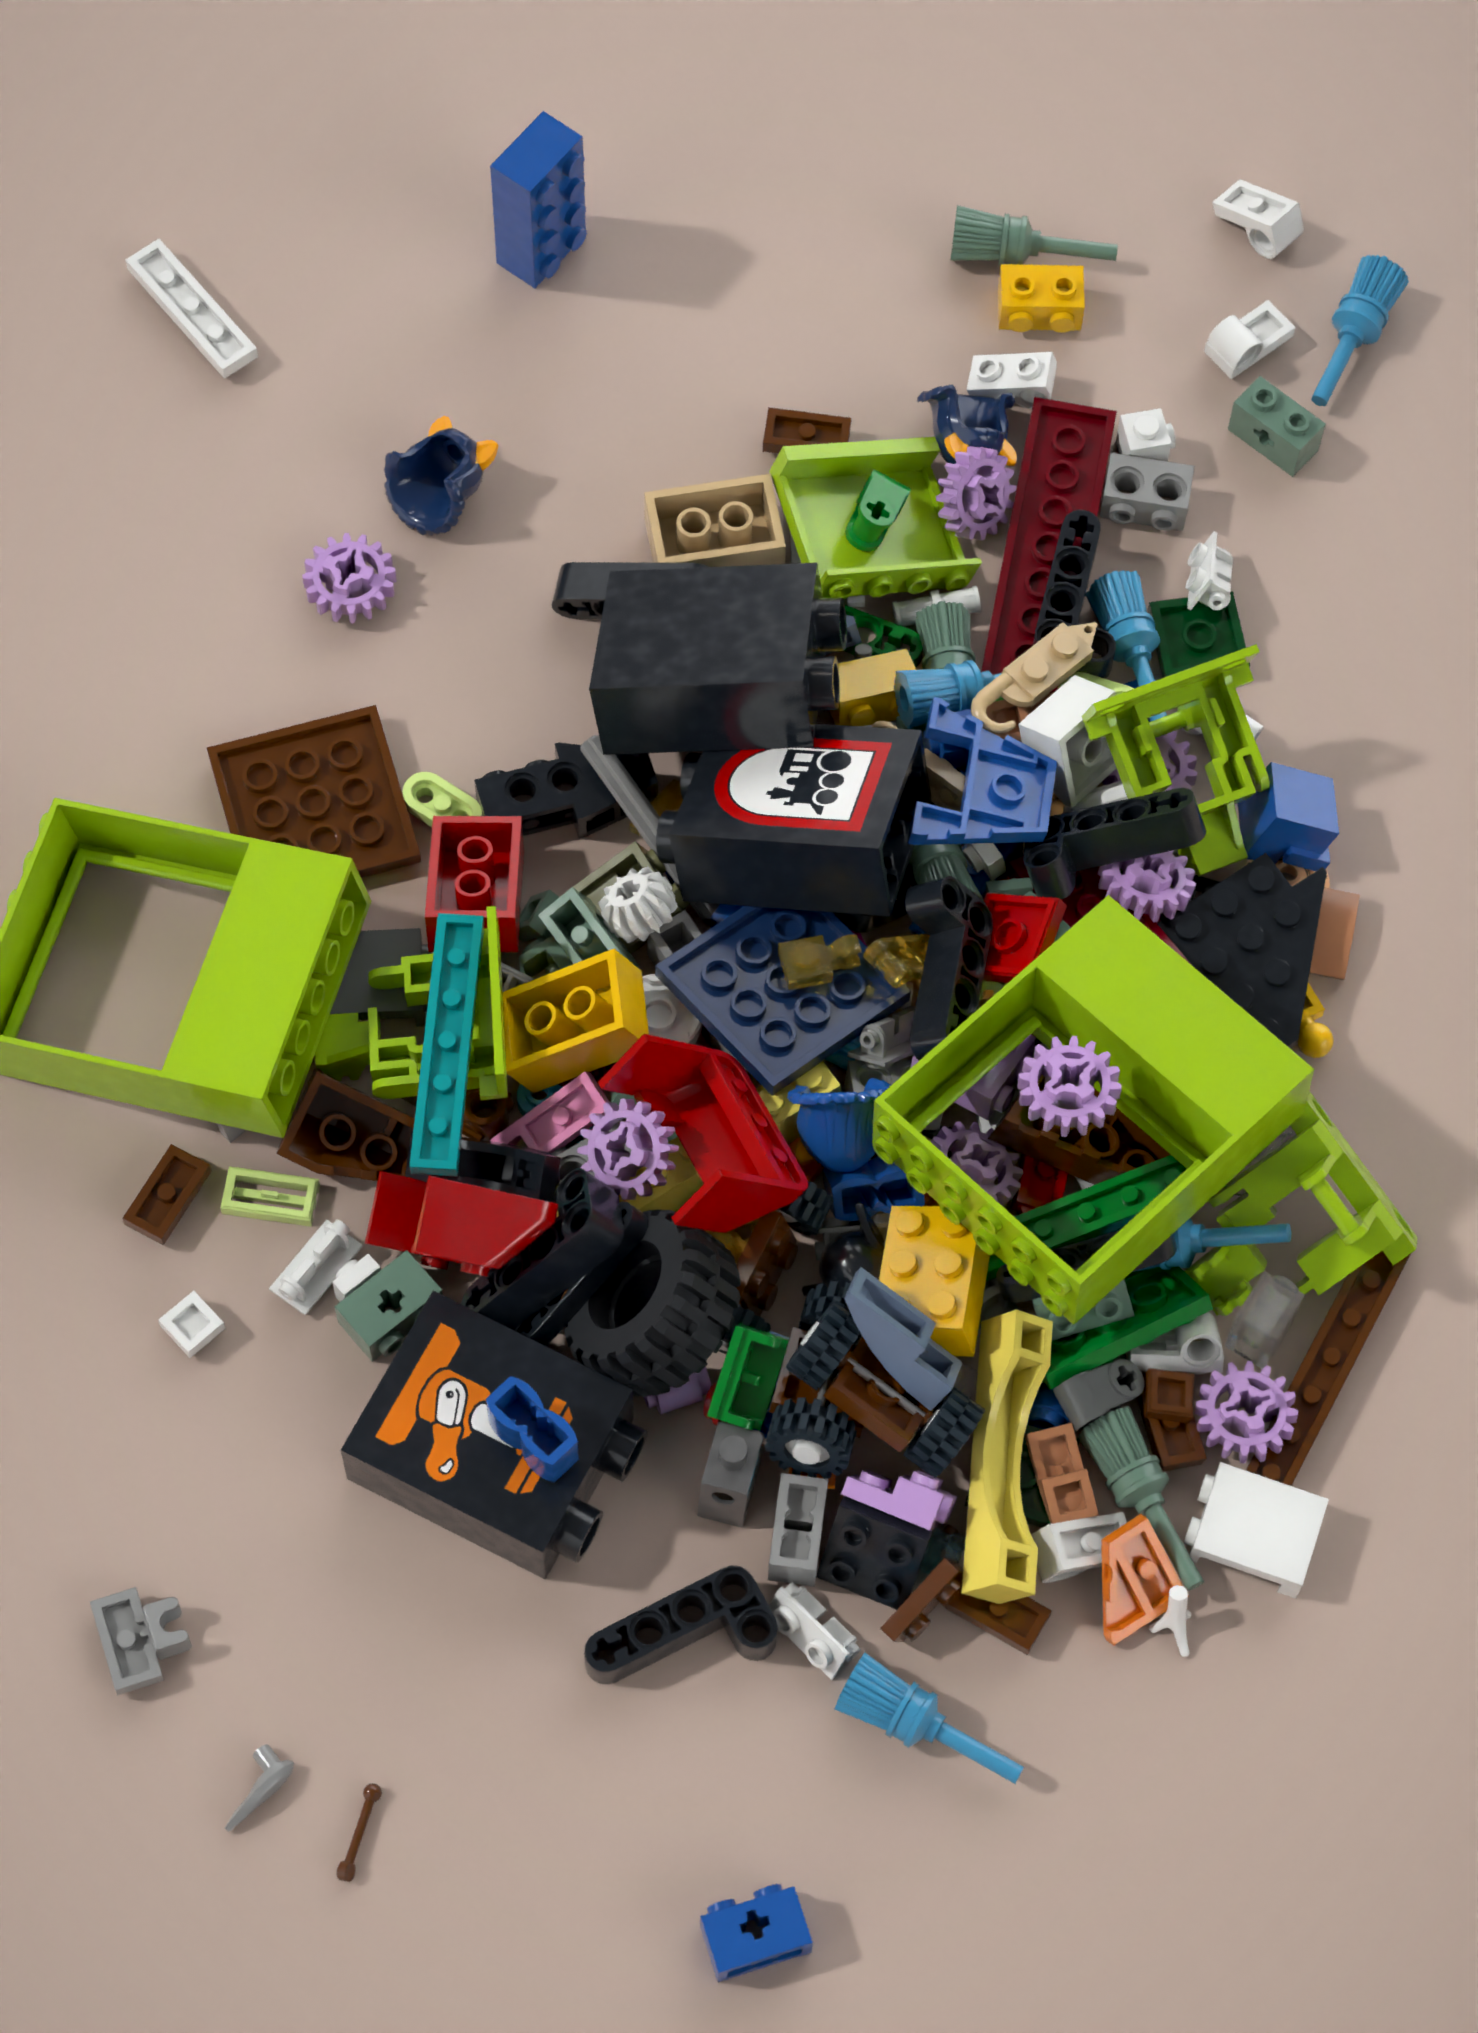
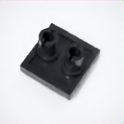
[816,1496,933,1610]

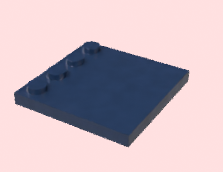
[655,906,911,1096]

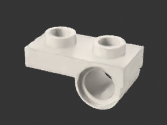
[1204,300,1295,379]
[967,352,1057,410]
[1127,1312,1224,1375]

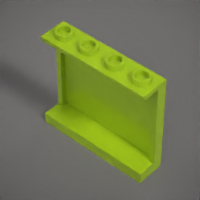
[769,437,982,599]

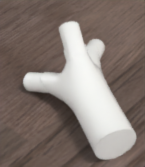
[1149,1586,1191,1657]

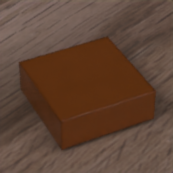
[1143,1368,1194,1423]

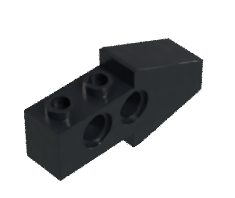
[474,743,658,838]

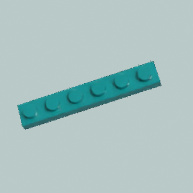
[409,913,485,1176]

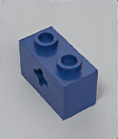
[700,1884,813,1982]

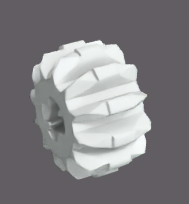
[598,866,678,943]

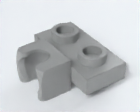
[90,1587,192,1695]

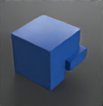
[1238,762,1339,871]

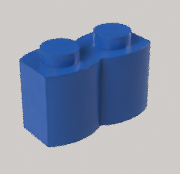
[822,1156,925,1221]
[486,1376,579,1482]

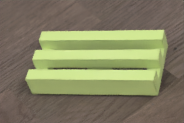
[220,1166,320,1227]

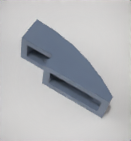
[844,1267,963,1411]

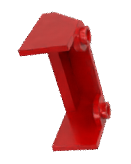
[598,1034,808,1233]
[365,1171,559,1277]

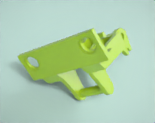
[1081,644,1270,877]
[315,906,508,1100]
[1184,1091,1418,1316]

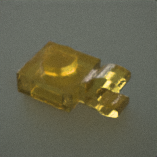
[778,935,861,990]

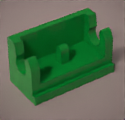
[707,1324,790,1430]

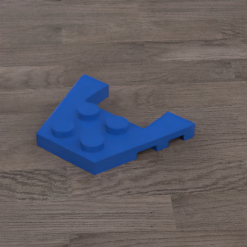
[908,697,1057,845]

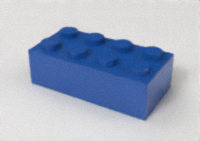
[490,111,587,289]

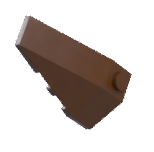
[276,1069,415,1181]

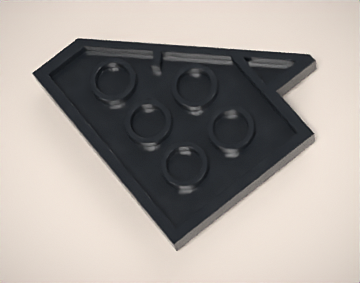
[1157,853,1327,1049]

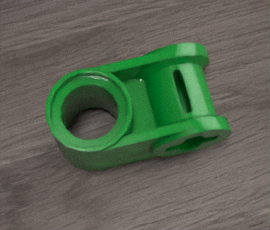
[845,469,911,552]

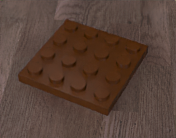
[207,705,421,878]

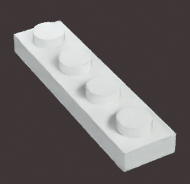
[126,239,258,379]

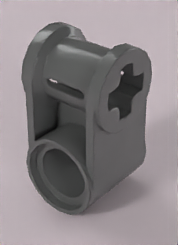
[1053,1359,1145,1432]

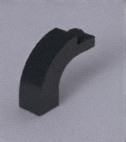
[405,1131,561,1203]

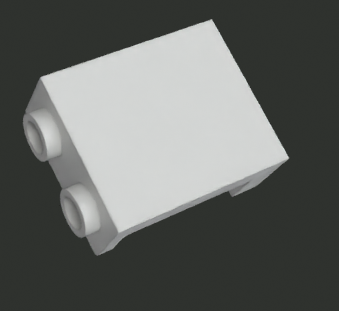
[1184,1462,1329,1598]

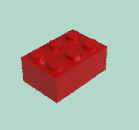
[425,816,524,952]

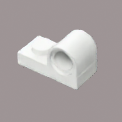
[1212,179,1304,259]
[1031,1512,1127,1583]

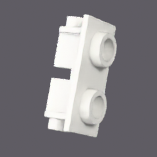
[1185,531,1233,610]
[269,1219,363,1316]
[769,1582,861,1680]

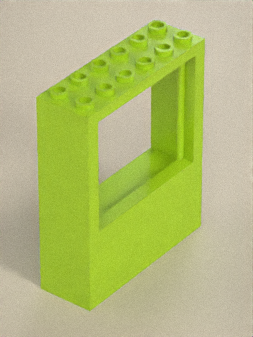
[0,797,372,1138]
[872,895,1314,1325]

